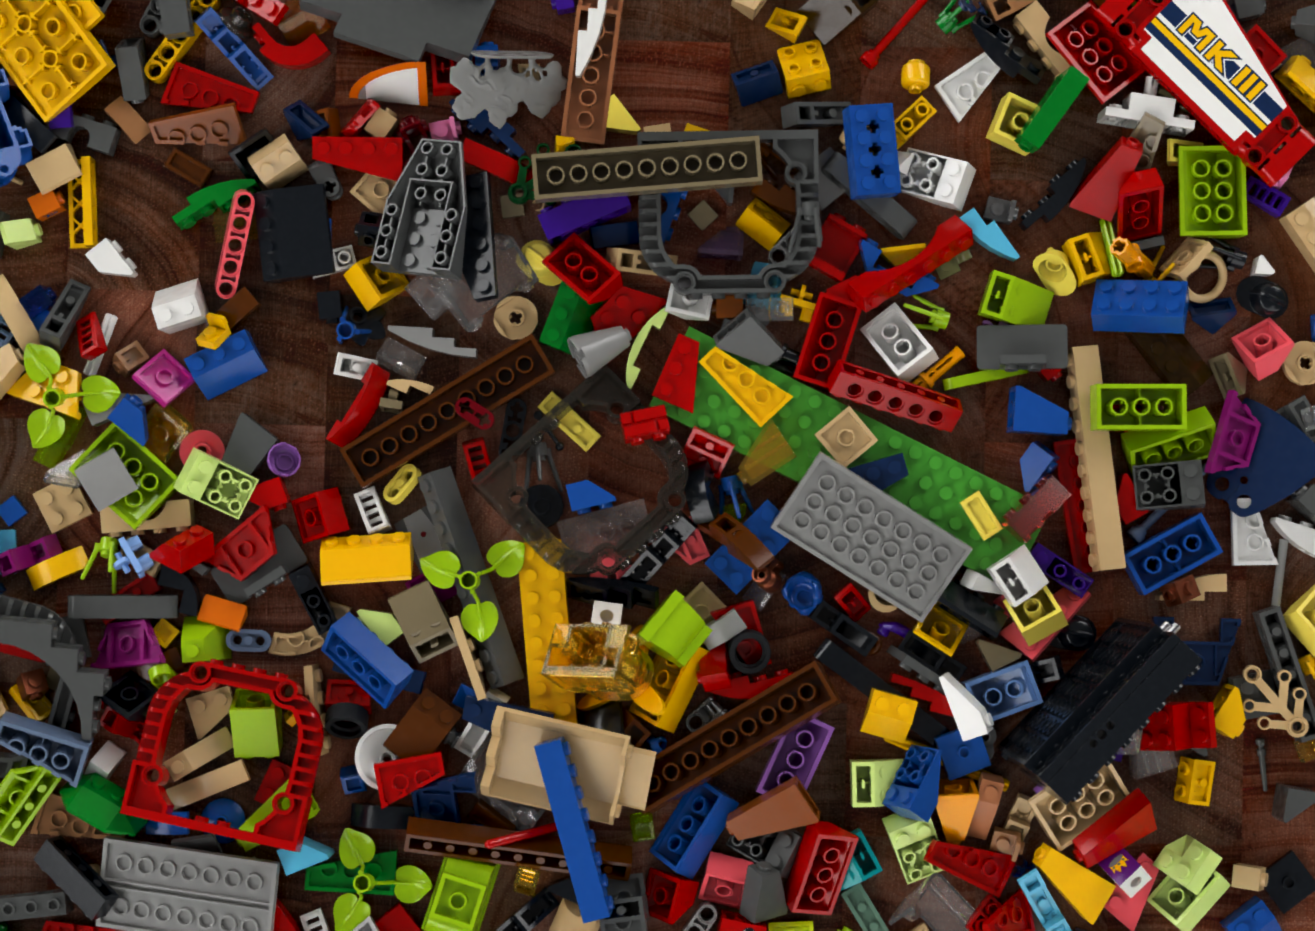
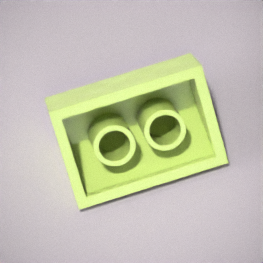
[1147,870,1231,931]

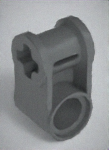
[307,160,344,201]
[685,694,728,732]

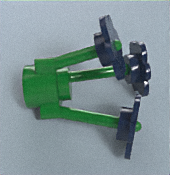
[935,0,988,35]

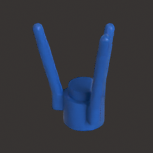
[336,306,372,344]
[718,475,754,519]

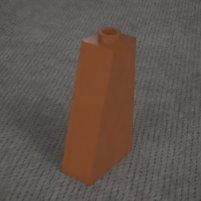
[726,775,821,841]

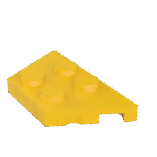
[7,365,82,420]

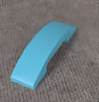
[1017,868,1072,931]

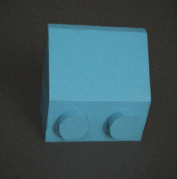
[276,836,335,876]

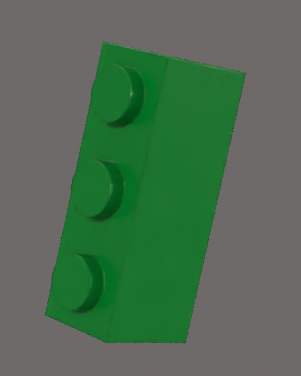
[539,281,604,356]

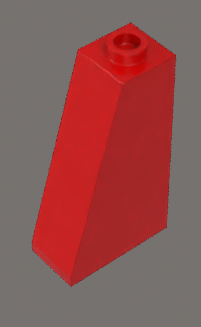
[1069,136,1143,222]
[1072,788,1157,869]

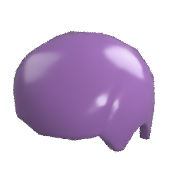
[267,442,301,477]

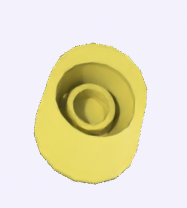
[519,240,562,286]
[1033,247,1077,296]

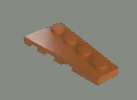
[148,102,247,146]

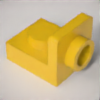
[196,312,232,350]

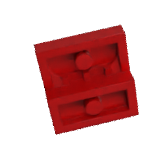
[679,426,735,479]
[375,902,424,931]

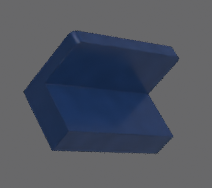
[731,60,783,107]

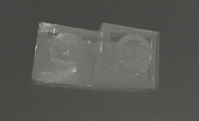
[745,298,793,322]

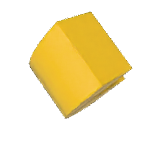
[26,545,88,591]

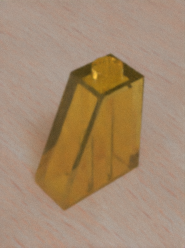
[737,419,797,487]

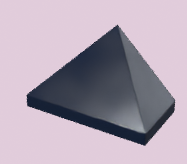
[283,100,329,141]
[1188,297,1237,334]

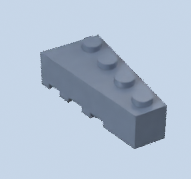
[0,711,94,788]

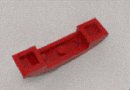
[326,362,390,448]

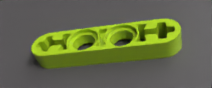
[942,369,1029,391]

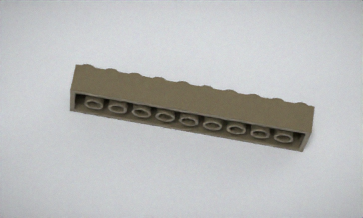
[531,136,763,203]

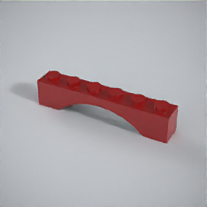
[848,215,974,313]

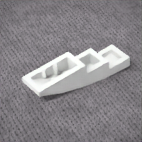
[575,0,607,78]

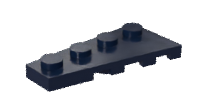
[462,695,555,732]

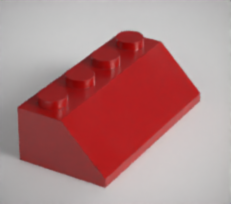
[793,292,862,391]
[784,821,859,916]

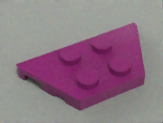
[1204,390,1261,474]
[90,619,166,669]

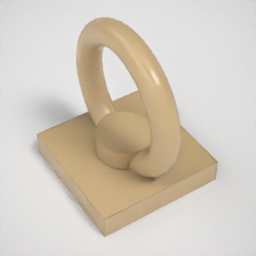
[1158,237,1228,303]

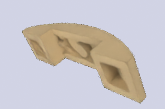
[0,274,43,353]

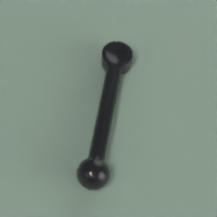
[534,411,564,451]

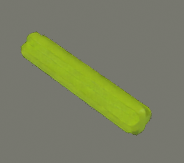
[1099,219,1125,278]

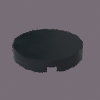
[519,484,564,529]

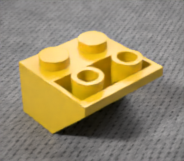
[1062,232,1112,287]

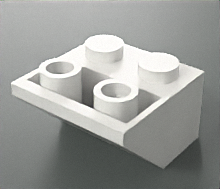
[986,544,1049,607]

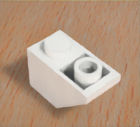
[85,238,138,278]

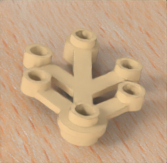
[1242,665,1309,738]

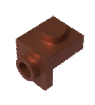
[1160,574,1201,607]

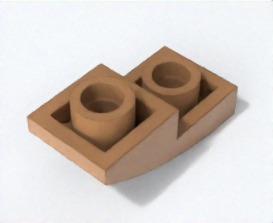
[103,95,151,144]

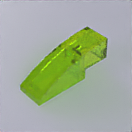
[33,406,87,470]

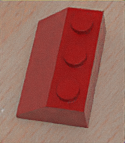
[1117,167,1164,241]
[542,233,623,304]

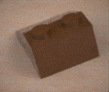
[383,688,462,759]

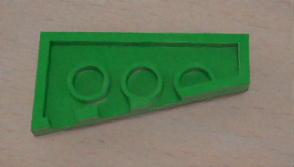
[304,849,398,896]

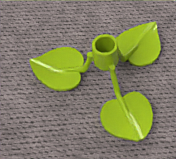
[24,343,121,448]
[420,540,525,642]
[333,828,433,931]

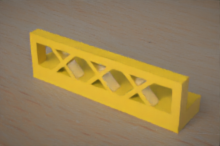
[68,156,98,249]

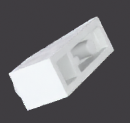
[939,672,994,741]

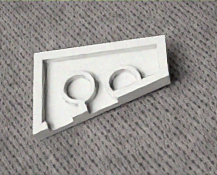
[934,52,1001,123]
[1230,498,1279,566]

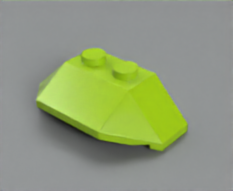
[0,765,62,847]

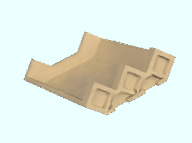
[480,705,657,825]

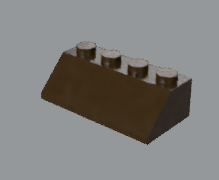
[1124,332,1213,397]

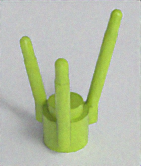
[903,294,950,332]
[80,536,119,594]

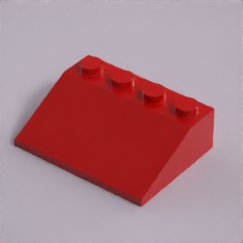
[1045,0,1146,104]

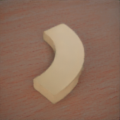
[268,601,352,656]

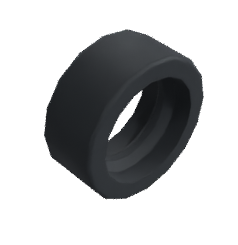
[727,629,771,674]
[324,702,369,739]

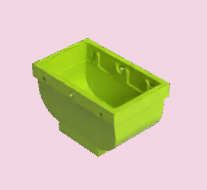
[633,590,713,668]
[421,857,501,931]

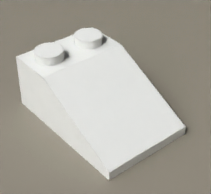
[860,302,939,382]

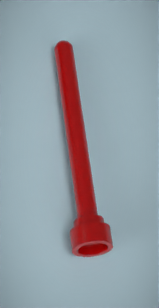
[859,0,928,70]
[485,822,557,849]

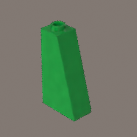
[1014,66,1090,153]

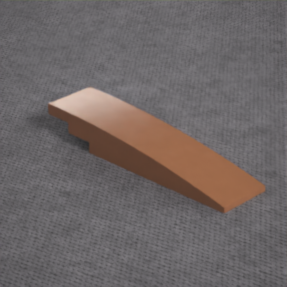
[561,0,624,145]

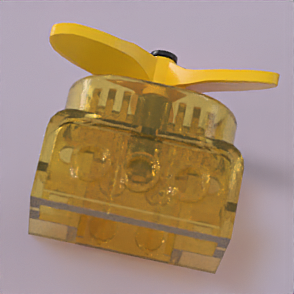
[541,622,666,716]

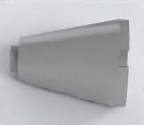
[567,326,632,378]

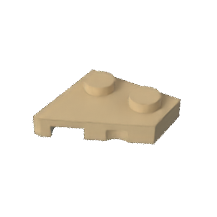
[186,686,233,740]

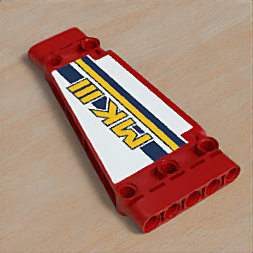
[1093,0,1315,188]

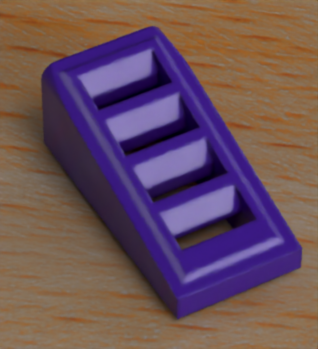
[1246,176,1291,218]

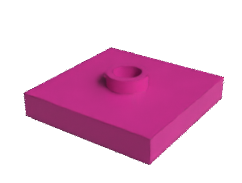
[132,349,195,408]

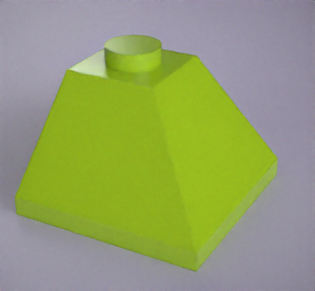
[181,616,232,663]

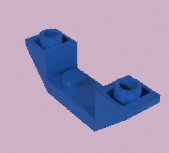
[858,238,939,297]

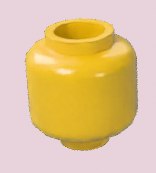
[901,59,930,94]

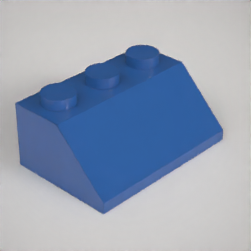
[184,329,268,401]

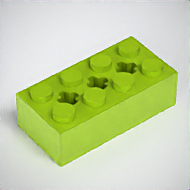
[1090,384,1187,431]

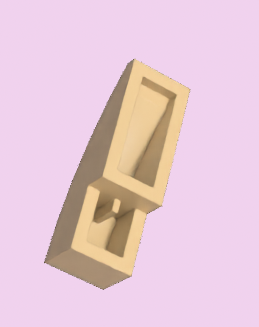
[1155,573,1227,601]

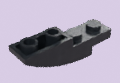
[970,11,1047,85]
[1018,158,1086,231]

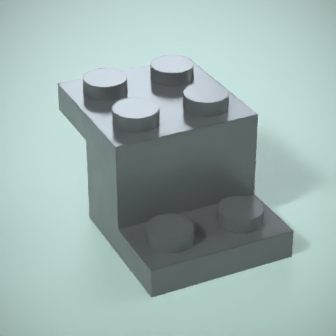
[600,873,650,931]

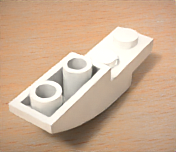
[1269,514,1315,558]

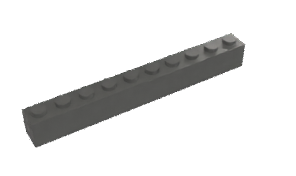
[417,466,525,689]

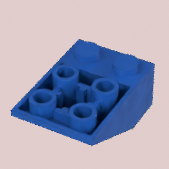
[882,744,942,823]

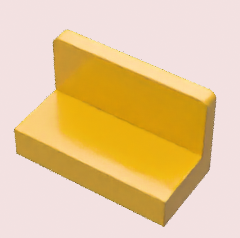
[735,197,791,251]

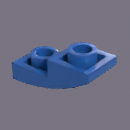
[146,811,190,835]

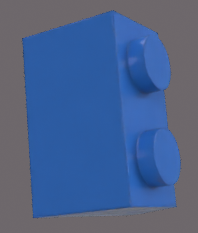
[1219,896,1282,931]

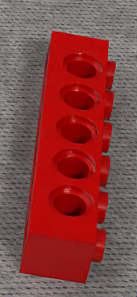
[827,359,963,432]

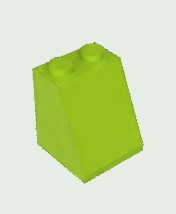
[229,688,283,759]

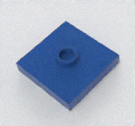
[934,729,991,781]

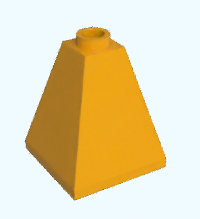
[936,778,979,844]

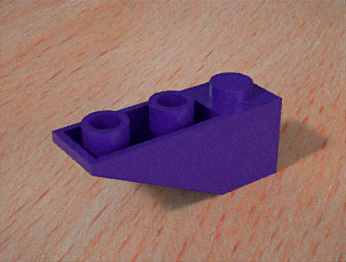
[1030,541,1094,599]

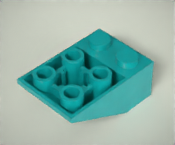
[840,827,883,891]

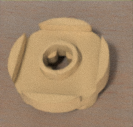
[494,296,538,341]
[1282,341,1315,386]

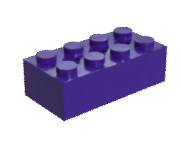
[537,196,632,246]

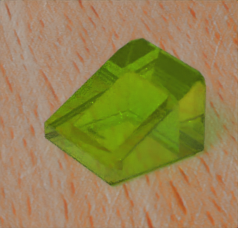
[630,813,656,842]

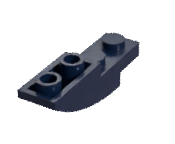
[449,99,527,159]

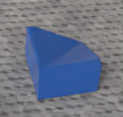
[452,683,476,709]

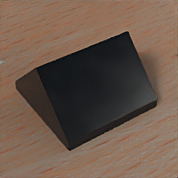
[228,128,275,182]
[98,670,158,723]

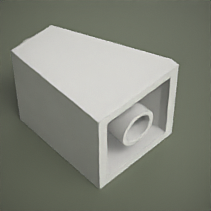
[151,278,209,334]

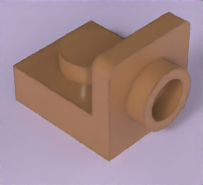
[112,340,150,378]
[989,826,1025,862]

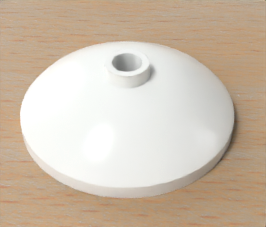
[354,724,400,790]

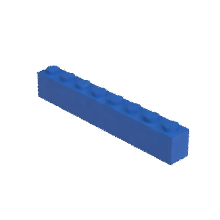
[534,736,615,924]

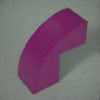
[0,533,63,577]

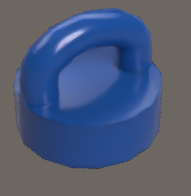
[644,736,667,754]

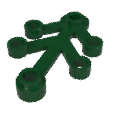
[508,143,582,206]

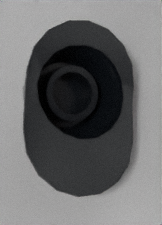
[1236,276,1289,319]
[1050,615,1096,651]

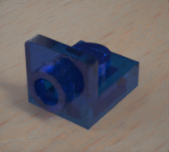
[19,284,57,319]

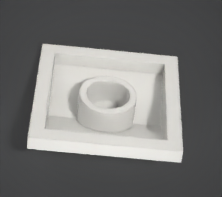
[665,278,713,321]

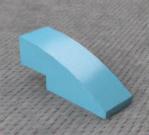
[959,207,1020,262]

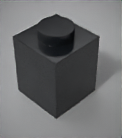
[317,290,344,324]

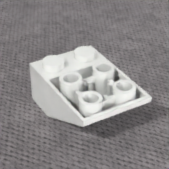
[900,147,976,212]

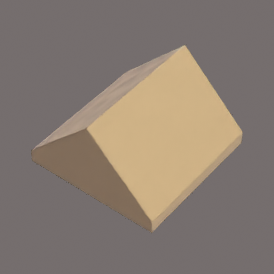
[25,143,83,195]

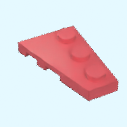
[1104,851,1159,931]

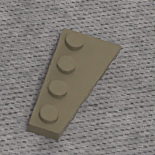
[1129,111,1165,172]

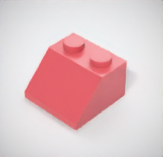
[698,851,754,909]

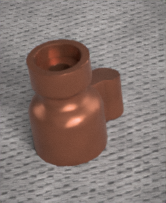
[751,558,784,593]

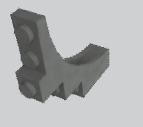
[0,615,112,740]

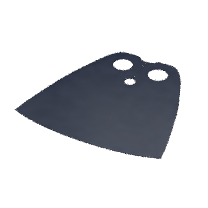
[1207,397,1315,517]

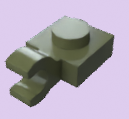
[935,249,972,281]

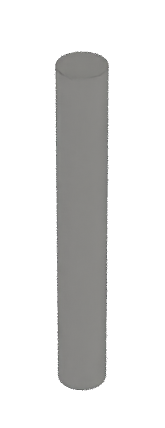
[1271,539,1288,606]

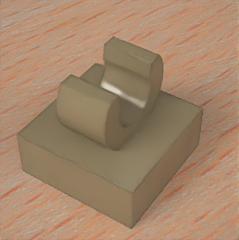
[379,389,404,414]

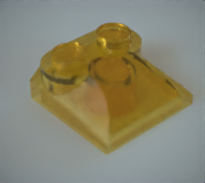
[144,402,193,464]

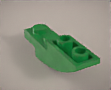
[172,179,261,231]

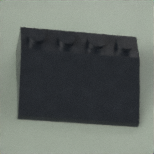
[253,184,335,283]

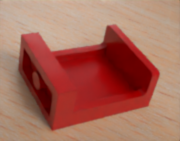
[809,213,868,283]

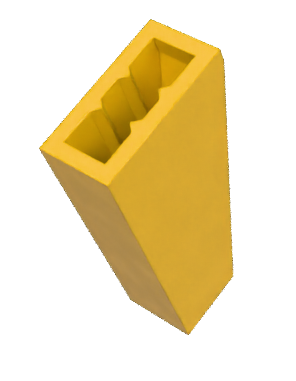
[1032,842,1116,925]

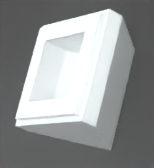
[1250,255,1275,277]

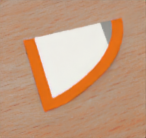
[349,62,428,106]

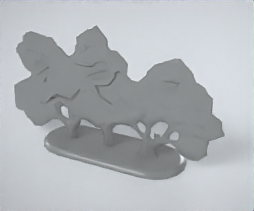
[450,50,568,129]

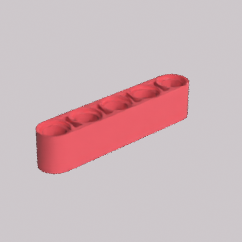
[215,189,255,299]

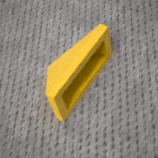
[880,243,926,267]

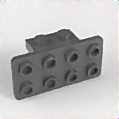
[976,324,1068,372]
[211,525,308,604]

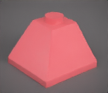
[1231,317,1295,381]

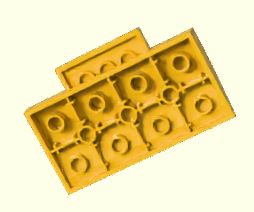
[0,0,116,123]

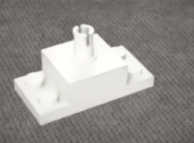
[1097,76,1196,137]

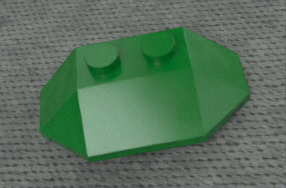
[59,773,148,837]

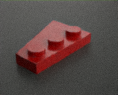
[652,333,699,414]

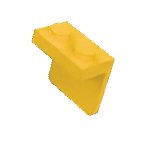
[777,40,831,99]

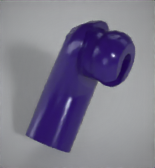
[877,621,912,638]

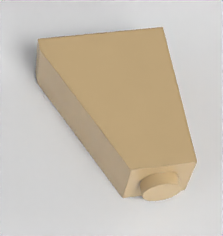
[0,343,25,400]

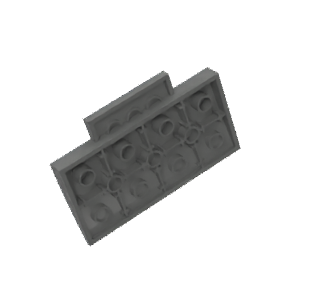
[299,0,497,62]

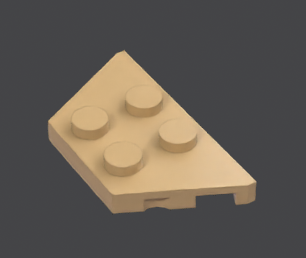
[449,615,487,701]

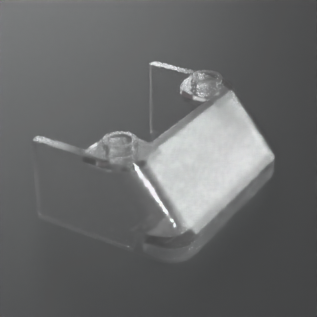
[888,873,975,931]

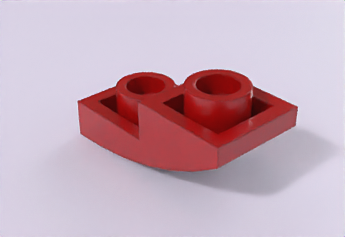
[965,894,1002,931]

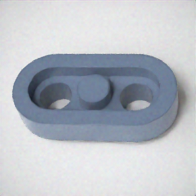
[226,629,272,652]

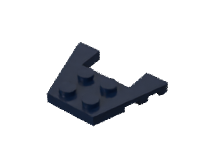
[1152,616,1241,686]
[411,771,485,826]

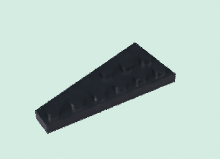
[462,171,499,302]

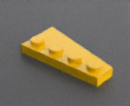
[699,346,794,428]

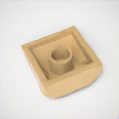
[549,898,600,931]

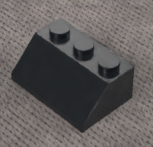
[935,579,1008,640]

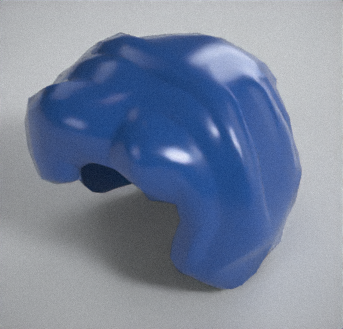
[781,571,823,616]

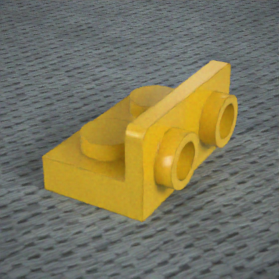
[1174,756,1216,806]

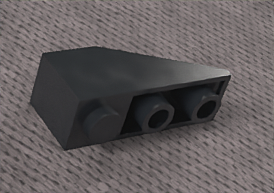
[288,562,337,635]

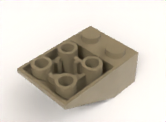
[388,579,458,664]

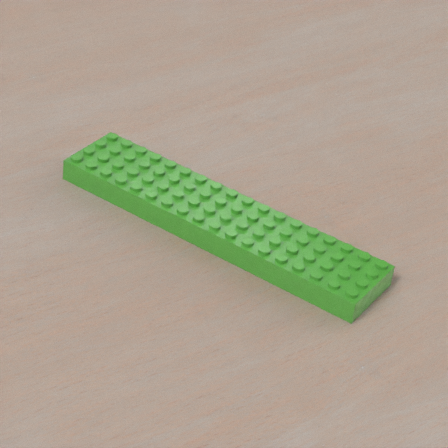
[649,326,1051,581]

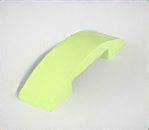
[626,308,668,390]

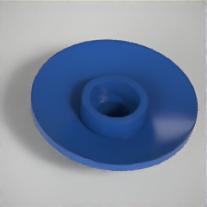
[201,798,246,843]

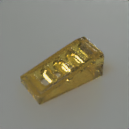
[513,866,540,897]

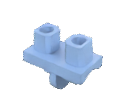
[113,535,154,579]

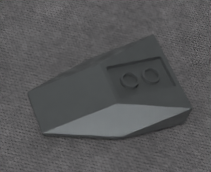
[370,138,467,280]

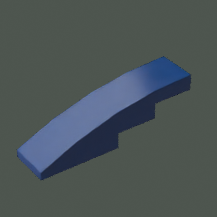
[193,6,274,91]

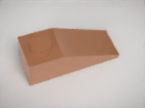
[967,771,1004,840]

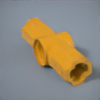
[1109,236,1156,280]

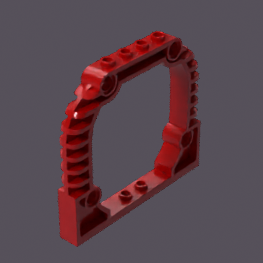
[120,659,324,852]

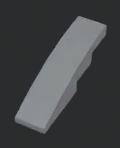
[388,325,478,359]

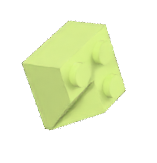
[1152,835,1223,896]

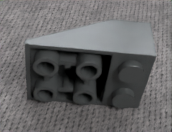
[1132,459,1206,510]
[725,829,803,879]

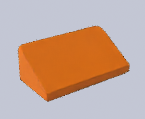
[197,594,248,632]

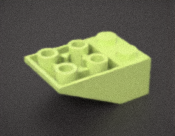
[173,447,259,520]
[849,758,904,808]
[882,813,944,885]

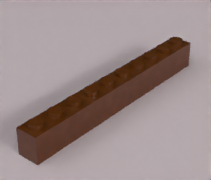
[404,816,632,881]

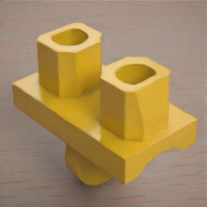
[778,284,816,324]

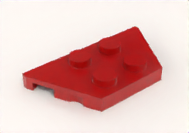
[590,286,667,363]
[203,505,277,581]

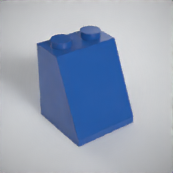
[1006,385,1072,436]

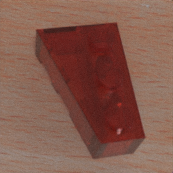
[1001,475,1072,543]

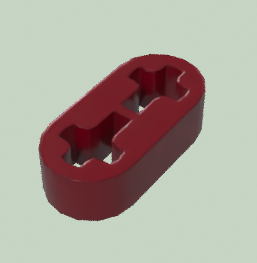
[455,397,495,430]

